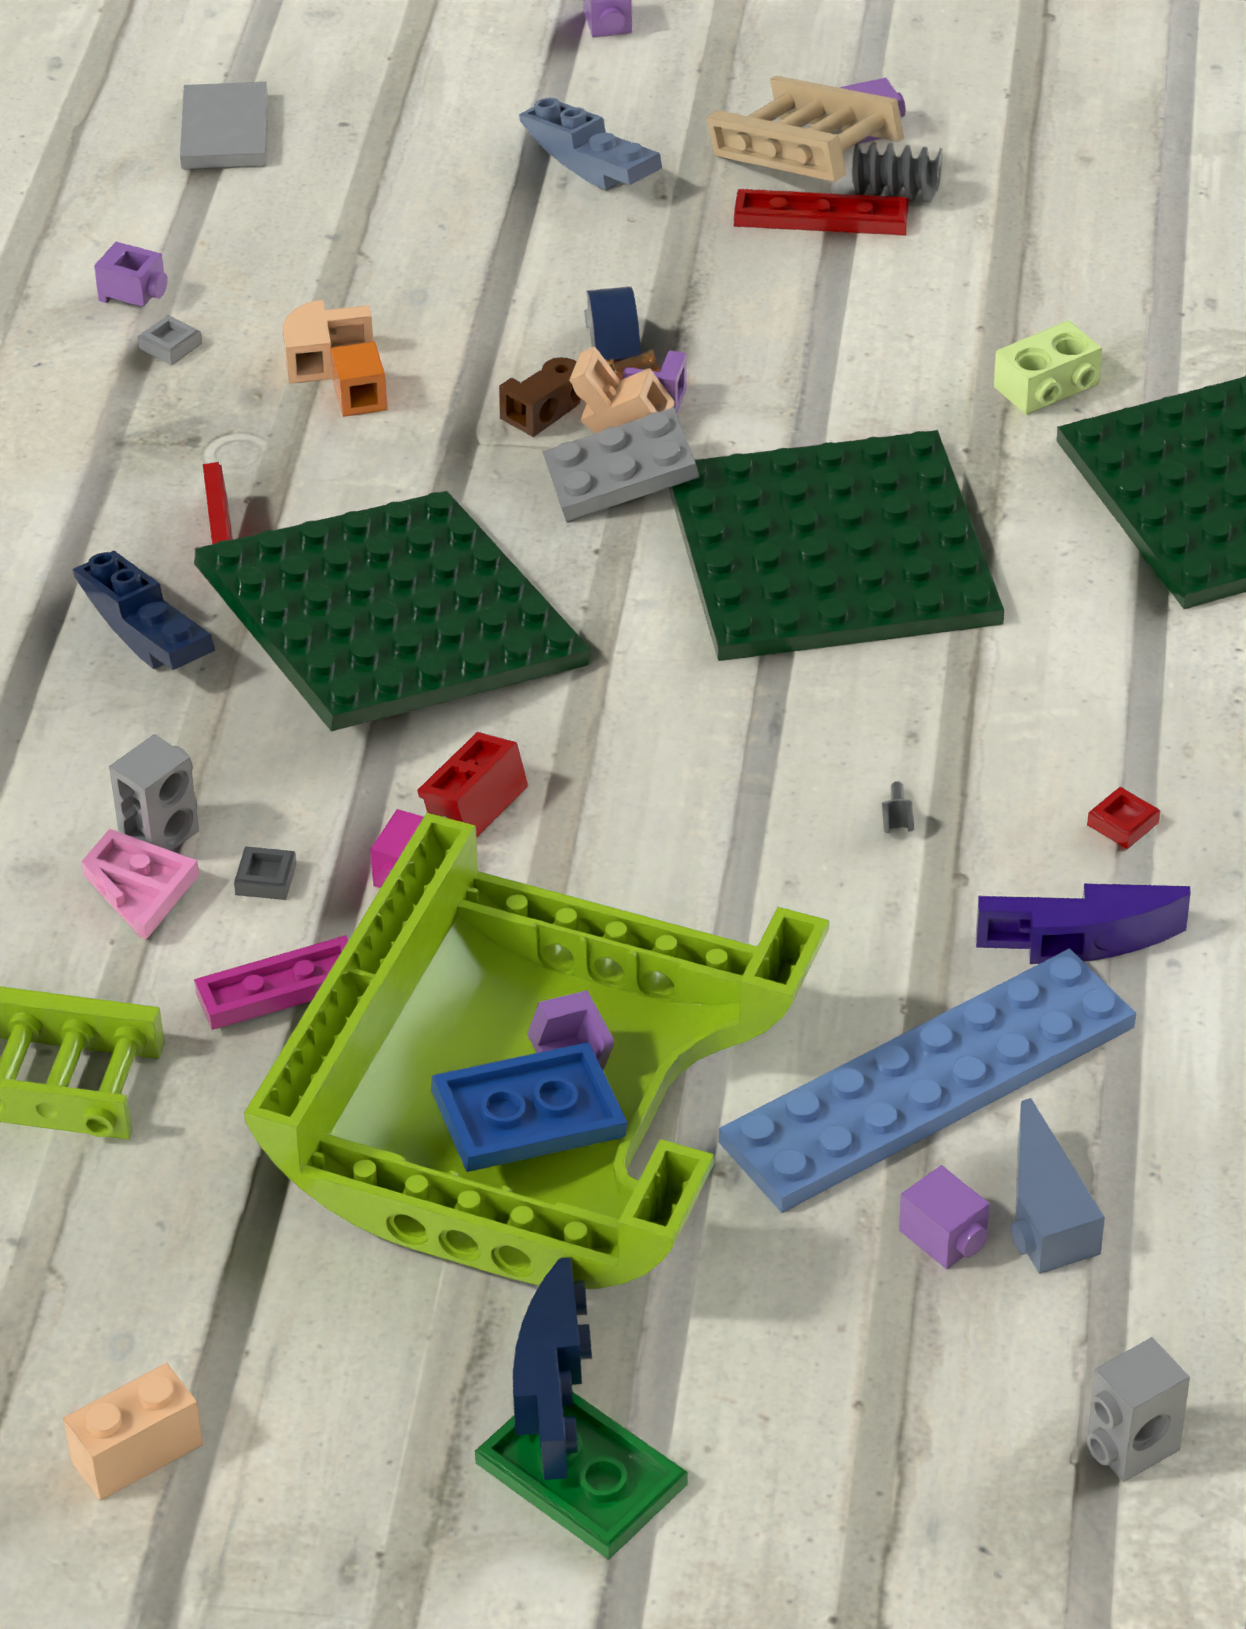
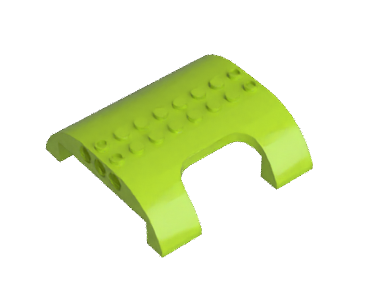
[244,813,829,1289]

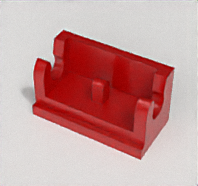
[417,732,528,838]

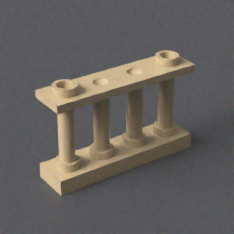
[706,75,904,182]

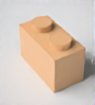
[63,1363,203,1500]

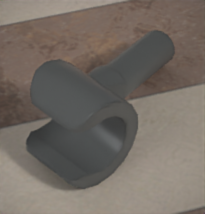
[882,781,914,833]

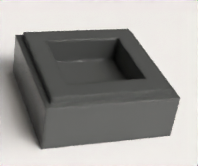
[234,846,297,900]

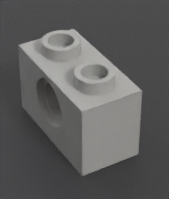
[1087,1337,1190,1482]

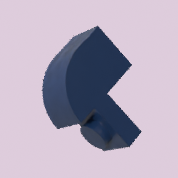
[584,286,642,361]

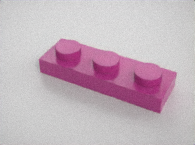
[194,935,348,1030]

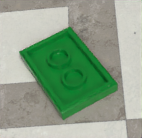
[475,1391,688,1560]

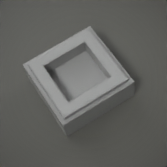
[138,315,202,365]

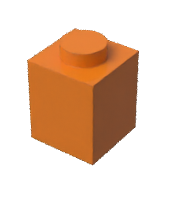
[330,341,388,417]

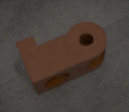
[499,357,581,437]

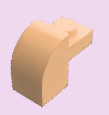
[283,300,373,384]
[569,347,675,433]

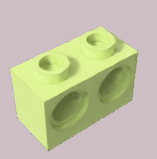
[993,320,1102,415]

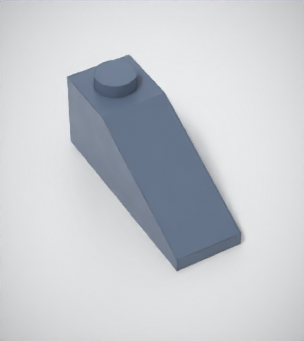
[1011,1098,1105,1274]

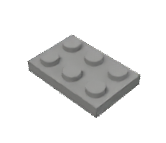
[542,407,700,522]

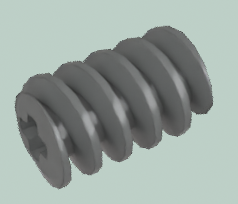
[852,142,943,203]

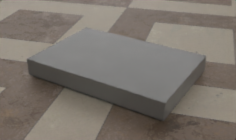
[180,82,268,169]

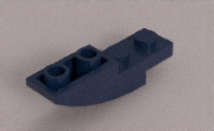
[73,550,215,670]
[513,1257,592,1480]

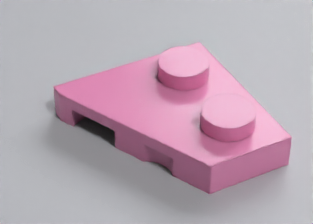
[82,829,199,940]

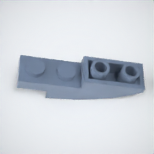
[519,98,662,190]

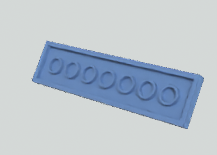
[719,948,1136,1213]

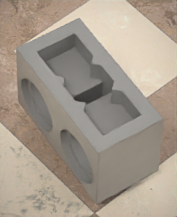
[109,734,199,851]

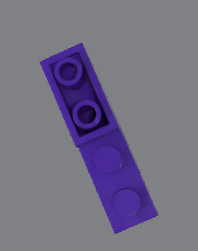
[976,883,1191,964]

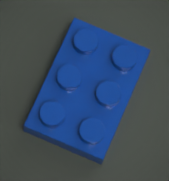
[431,1042,627,1172]

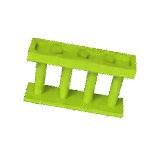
[0,986,165,1140]

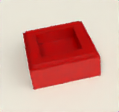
[1087,786,1161,850]

